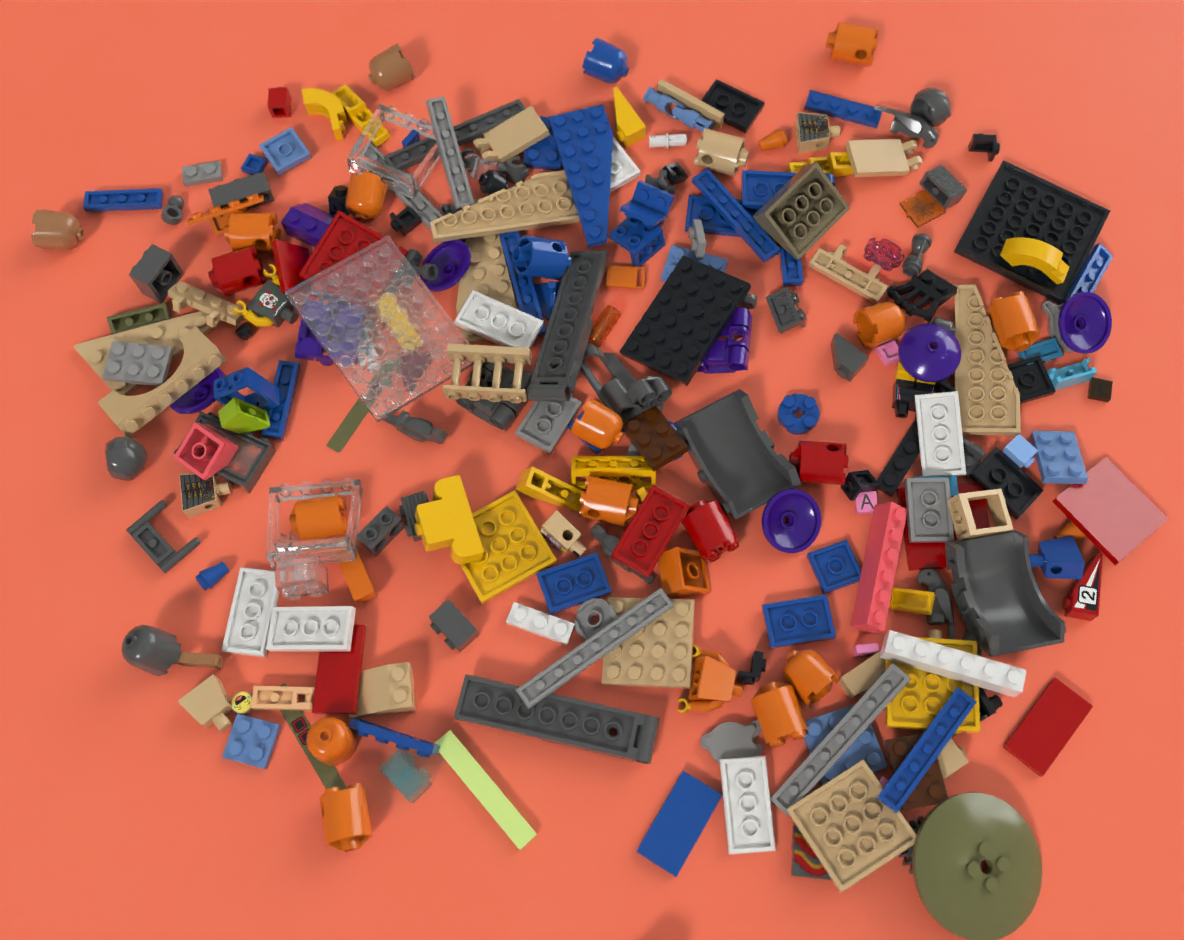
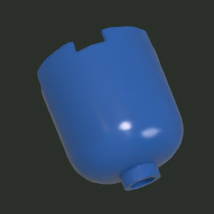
[582,38,629,84]

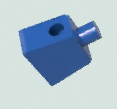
[1029,536,1085,579]

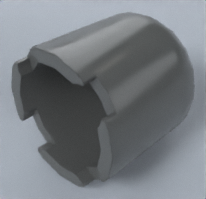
[121,625,181,676]

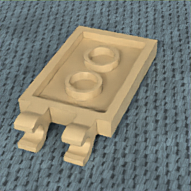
[473,106,550,167]
[845,139,923,177]

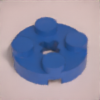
[777,394,820,435]

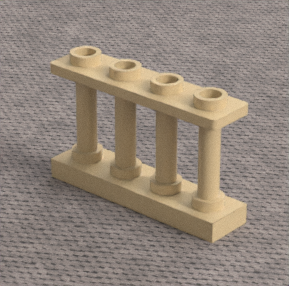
[442,343,532,403]

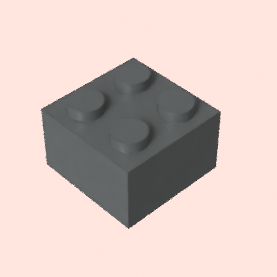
[129,244,184,304]

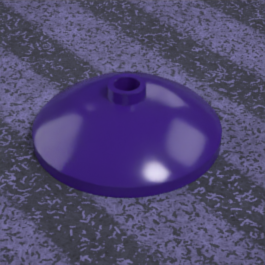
[420,240,471,292]
[1058,292,1112,354]
[898,324,961,382]
[170,367,225,414]
[762,489,821,553]

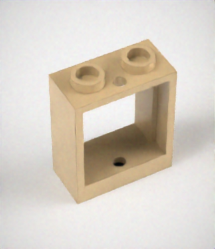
[947,489,1013,540]

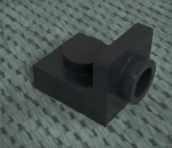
[841,470,879,501]

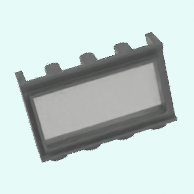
[173,411,276,493]

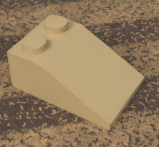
[349,662,416,719]

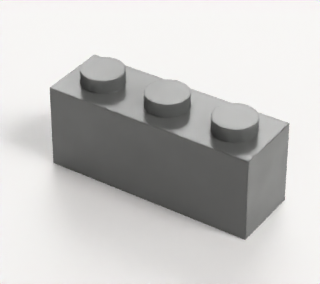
[208,172,275,209]

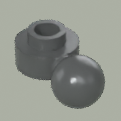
[161,195,184,225]

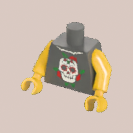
[232,264,298,327]

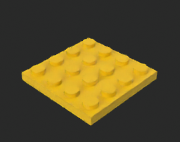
[450,490,557,604]
[885,637,980,733]

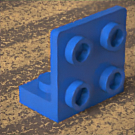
[620,180,675,226]
[608,217,665,267]

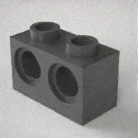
[356,505,405,557]

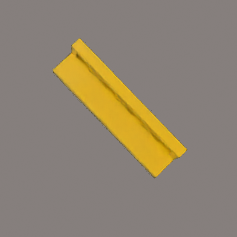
[571,456,656,489]

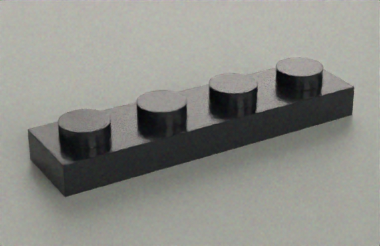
[877,419,920,497]

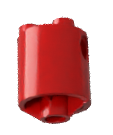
[208,245,267,296]
[789,441,849,485]
[682,500,740,563]

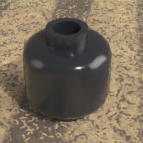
[479,170,508,196]

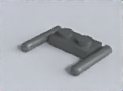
[126,500,201,574]

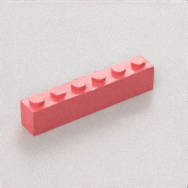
[850,501,908,633]

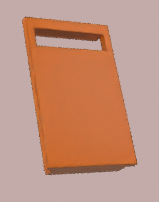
[606,265,646,289]

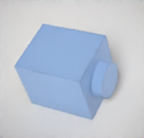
[1001,434,1038,469]

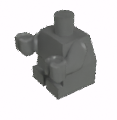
[645,170,675,194]

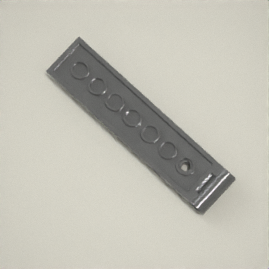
[527,250,609,401]
[454,674,660,764]

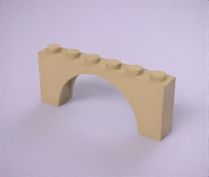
[97,326,227,436]
[838,650,969,780]

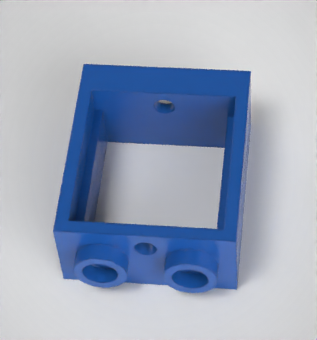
[214,367,280,411]

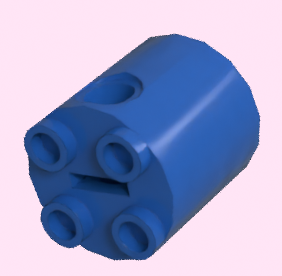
[512,235,571,280]

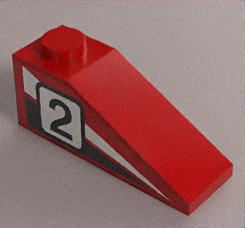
[1062,553,1103,621]

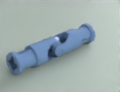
[643,87,715,132]

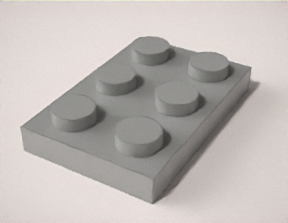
[102,341,174,386]
[515,397,582,455]
[904,478,954,543]

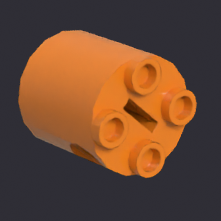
[825,22,879,67]
[224,213,281,252]
[988,292,1041,352]
[579,476,639,526]
[289,494,351,543]
[751,682,809,748]
[319,783,372,852]

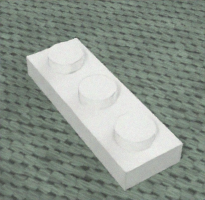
[506,602,575,646]

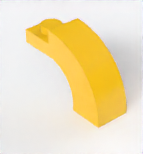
[301,88,348,141]
[1000,237,1069,284]

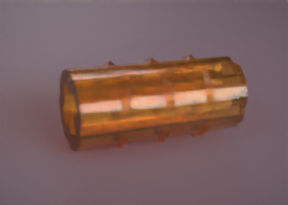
[588,305,621,347]

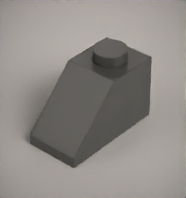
[831,333,869,382]

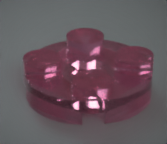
[864,238,904,271]

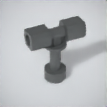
[391,249,438,289]

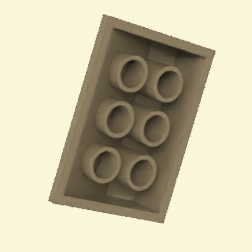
[753,162,850,260]

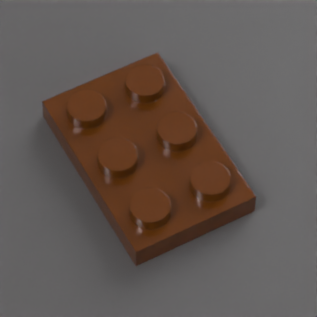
[622,405,689,472]
[884,733,948,811]

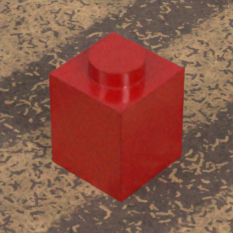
[268,87,292,118]

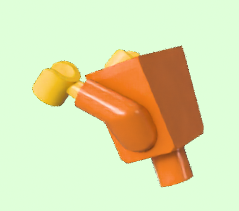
[677,645,744,713]

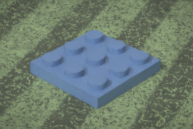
[803,704,888,786]

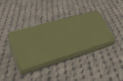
[107,302,172,334]

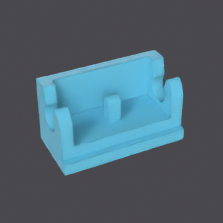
[1047,358,1097,390]

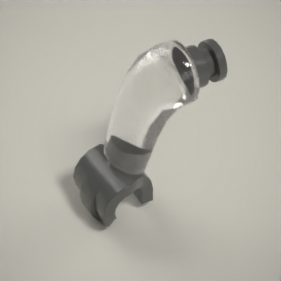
[461,149,528,184]

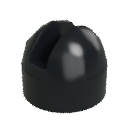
[235,322,253,340]

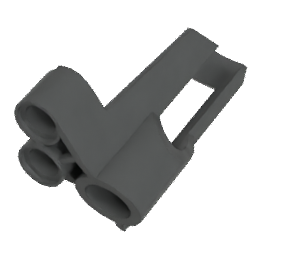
[580,342,672,423]

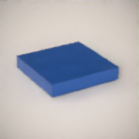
[807,540,861,595]

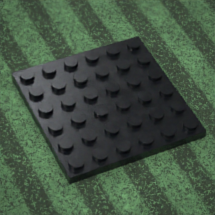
[954,160,1110,304]

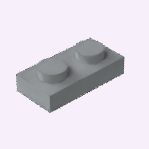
[182,161,223,187]
[688,219,706,259]

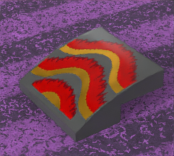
[791,826,831,880]

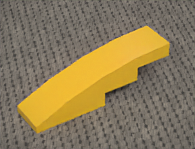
[331,84,391,147]
[787,152,854,178]

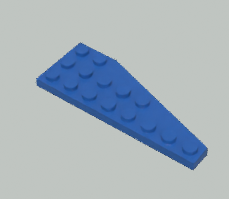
[548,104,613,248]

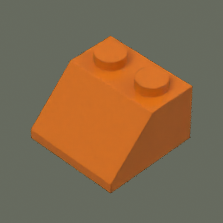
[658,547,711,598]

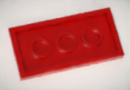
[610,485,690,578]
[312,625,366,714]
[1003,677,1093,777]

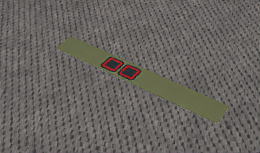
[327,353,400,453]
[280,684,347,790]

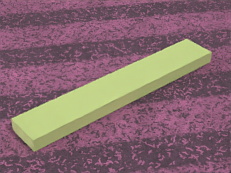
[435,730,538,851]

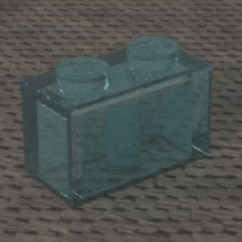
[379,749,432,804]

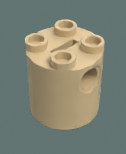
[694,128,749,176]

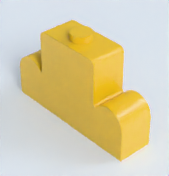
[415,475,484,564]

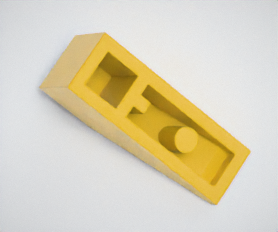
[613,86,646,148]
[515,467,582,512]

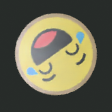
[231,691,253,715]

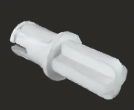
[649,133,687,148]

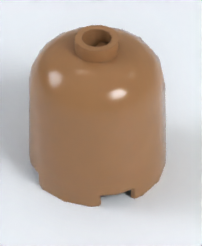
[368,43,416,91]
[31,209,84,250]

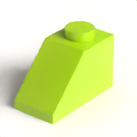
[218,397,271,434]

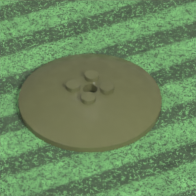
[912,793,1042,940]

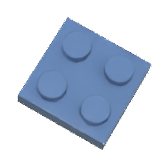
[259,127,312,175]
[222,714,281,770]

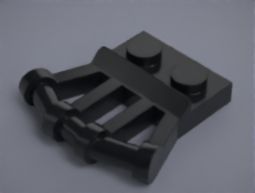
[886,269,957,322]

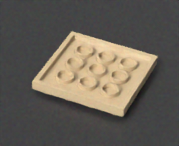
[601,597,695,689]
[786,759,916,893]

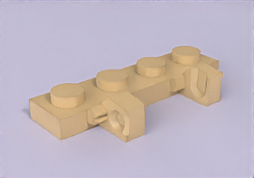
[808,244,888,305]
[168,281,244,328]

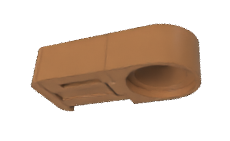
[176,652,224,669]

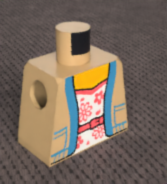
[540,510,587,558]

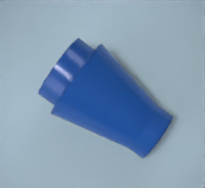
[195,561,230,591]

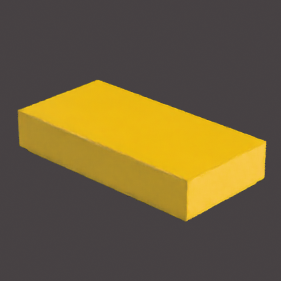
[889,587,936,615]

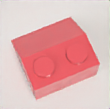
[173,422,239,480]

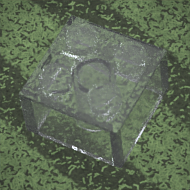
[275,556,329,600]

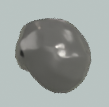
[910,87,952,126]
[105,436,147,481]

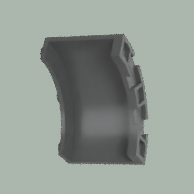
[675,389,801,520]
[945,530,1066,657]

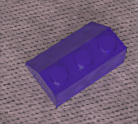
[281,203,335,247]

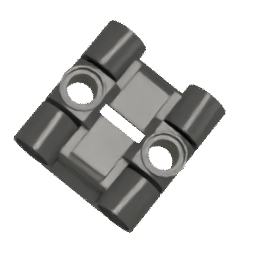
[455,362,533,431]

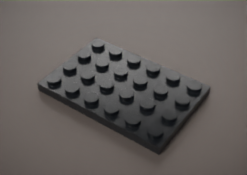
[619,256,751,386]

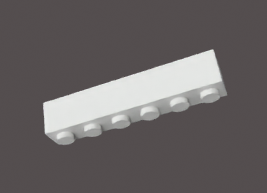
[880,630,1027,697]

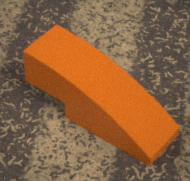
[335,542,377,605]

